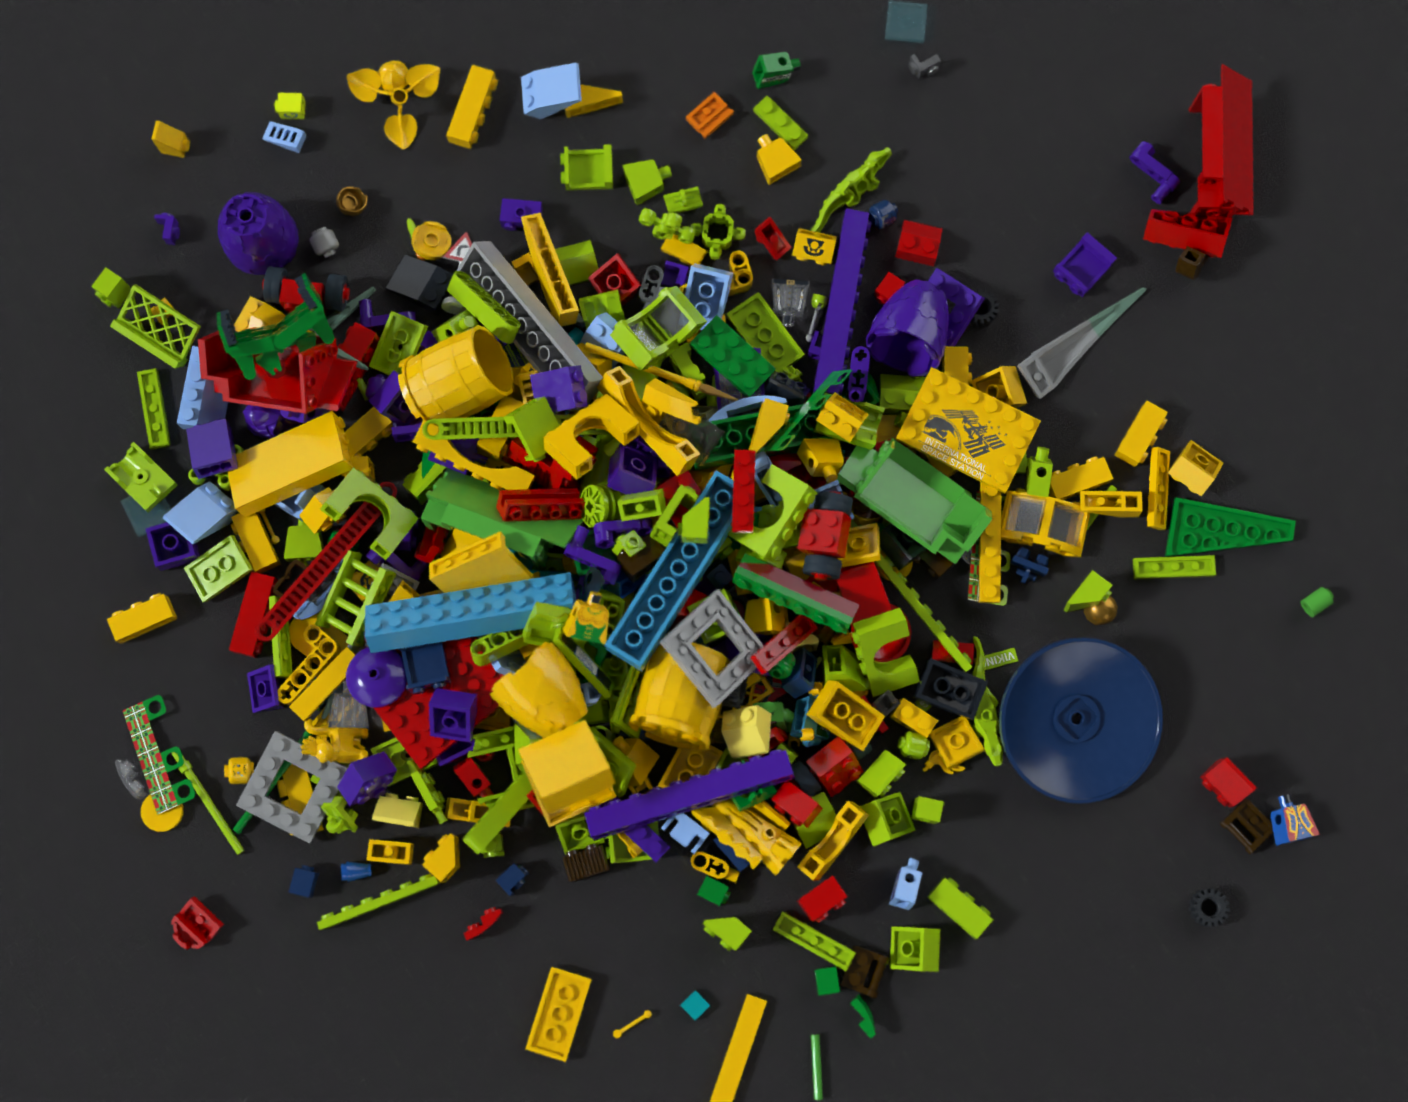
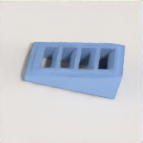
[262,121,306,153]

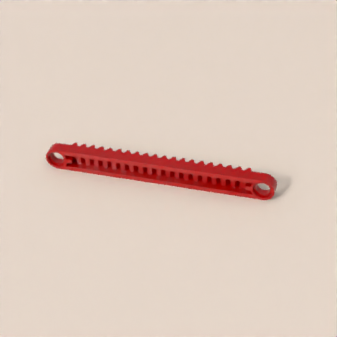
[255,481,397,642]

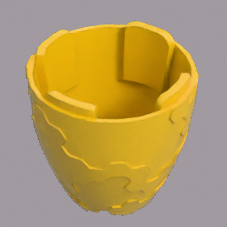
[490,642,588,738]

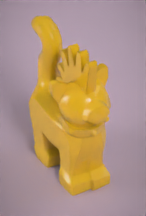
[301,718,368,763]

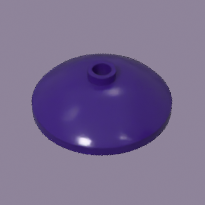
[346,647,407,708]

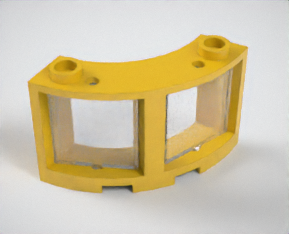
[1001,488,1090,557]

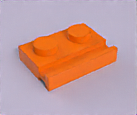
[686,92,734,139]

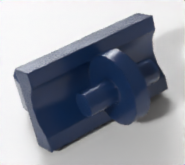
[1010,547,1049,583]

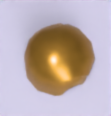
[336,186,368,216]
[1084,596,1118,625]

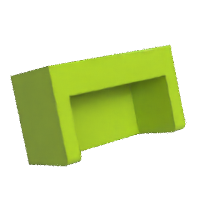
[911,796,944,824]

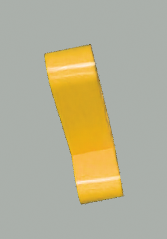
[679,250,753,296]
[277,625,341,705]

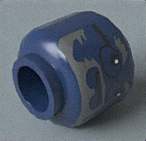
[868,200,898,229]

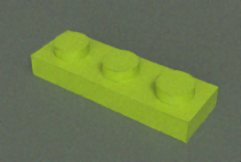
[753,96,808,150]

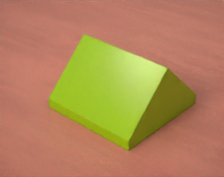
[555,240,598,286]

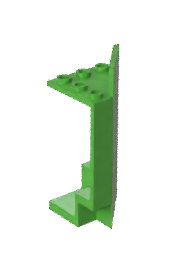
[837,437,992,564]
[421,468,583,570]

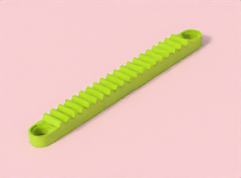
[422,414,610,440]

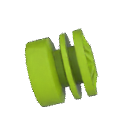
[580,484,626,528]

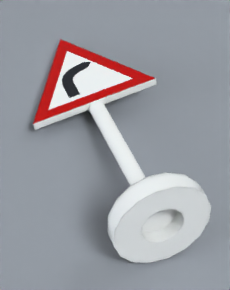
[442,232,472,314]

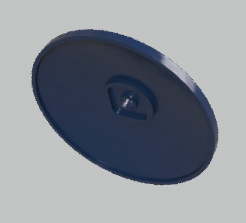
[999,637,1163,803]

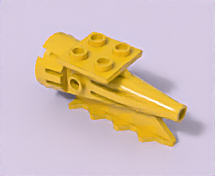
[691,799,802,875]

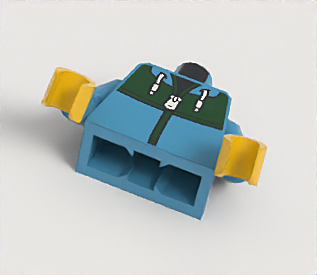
[790,682,836,747]

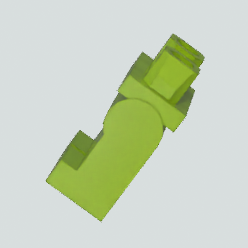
[670,342,707,401]

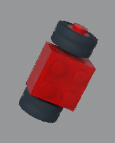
[262,267,350,316]
[797,491,853,581]
[791,737,872,798]

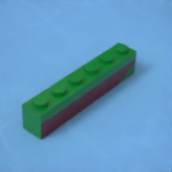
[732,553,859,634]

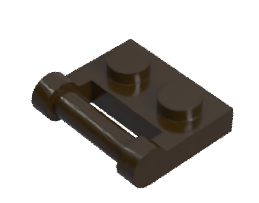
[1220,798,1273,854]
[841,945,890,998]

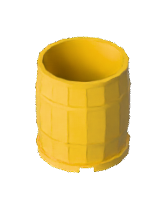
[398,325,515,425]
[628,638,730,750]

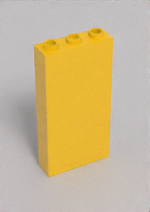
[227,411,353,517]

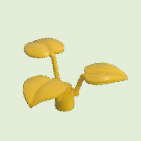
[347,64,440,149]

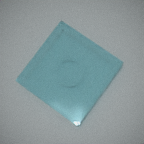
[885,0,927,43]
[120,496,171,537]

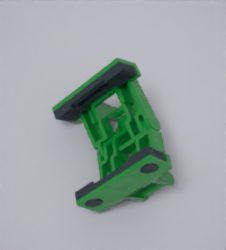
[217,273,334,380]

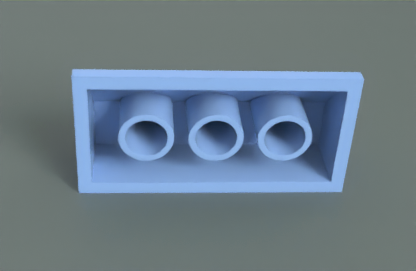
[177,346,228,429]

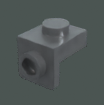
[909,54,941,79]

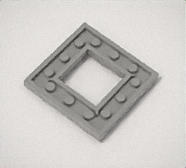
[660,589,764,708]
[236,731,348,843]

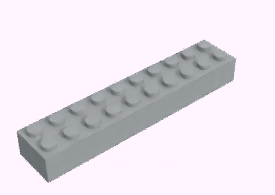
[456,241,603,411]

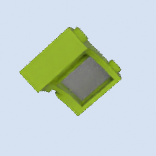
[610,286,707,371]

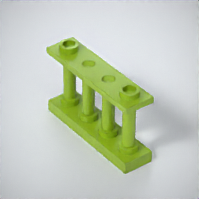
[315,550,397,647]

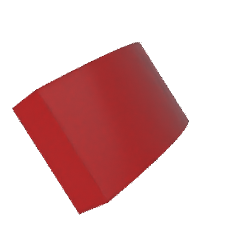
[464,907,503,940]

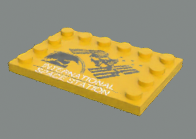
[896,367,1041,494]

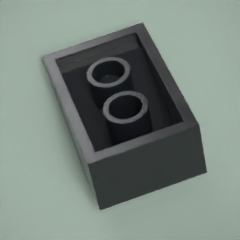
[386,254,453,316]
[880,523,928,571]
[912,659,988,720]

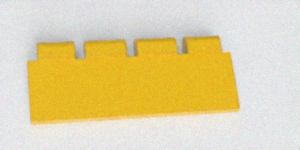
[277,764,324,836]

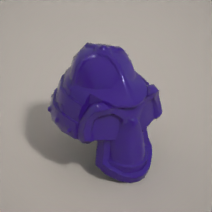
[243,405,301,439]

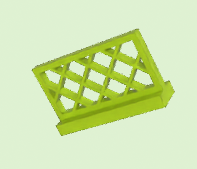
[110,284,201,369]

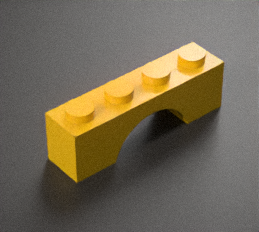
[798,801,869,881]

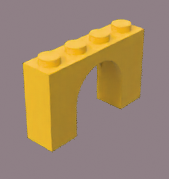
[543,393,640,479]

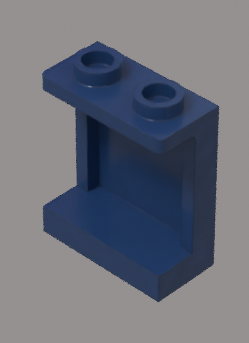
[399,642,451,695]

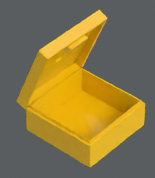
[518,720,616,827]

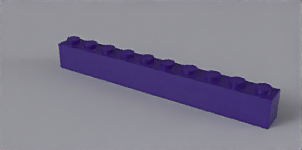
[813,209,871,395]
[584,749,795,841]

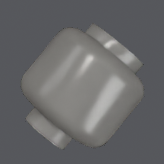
[310,227,339,258]

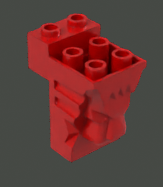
[507,435,598,489]

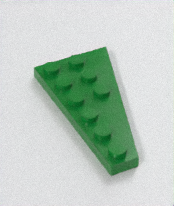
[1165,497,1296,557]

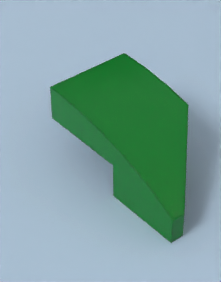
[851,994,876,1038]

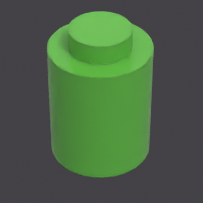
[1300,587,1334,617]

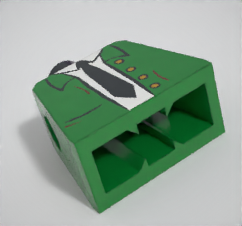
[752,52,801,89]

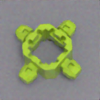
[691,204,746,260]

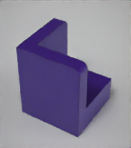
[661,261,689,288]
[808,330,822,360]

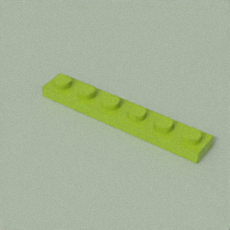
[317,873,440,930]

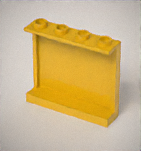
[429,532,540,593]

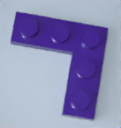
[928,268,985,347]

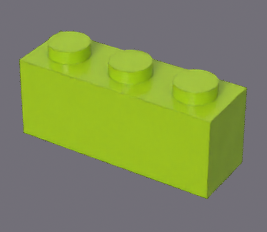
[927,878,993,939]

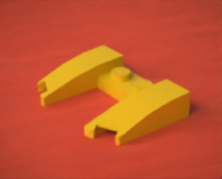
[642,378,701,427]

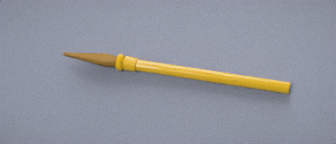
[584,342,738,401]

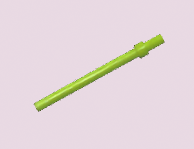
[171,752,244,855]

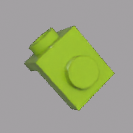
[612,530,646,557]

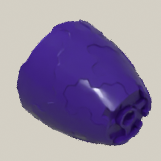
[218,192,299,275]
[866,280,949,376]

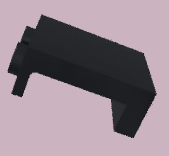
[754,371,811,412]

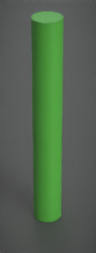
[811,1034,823,1100]

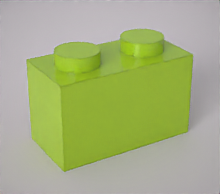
[91,267,131,309]
[617,489,666,521]

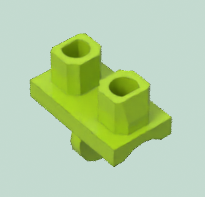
[664,186,703,214]
[321,796,358,834]

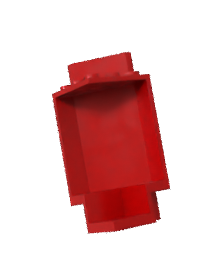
[1189,64,1253,220]
[198,327,358,414]

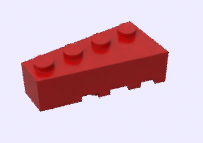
[1143,209,1233,258]

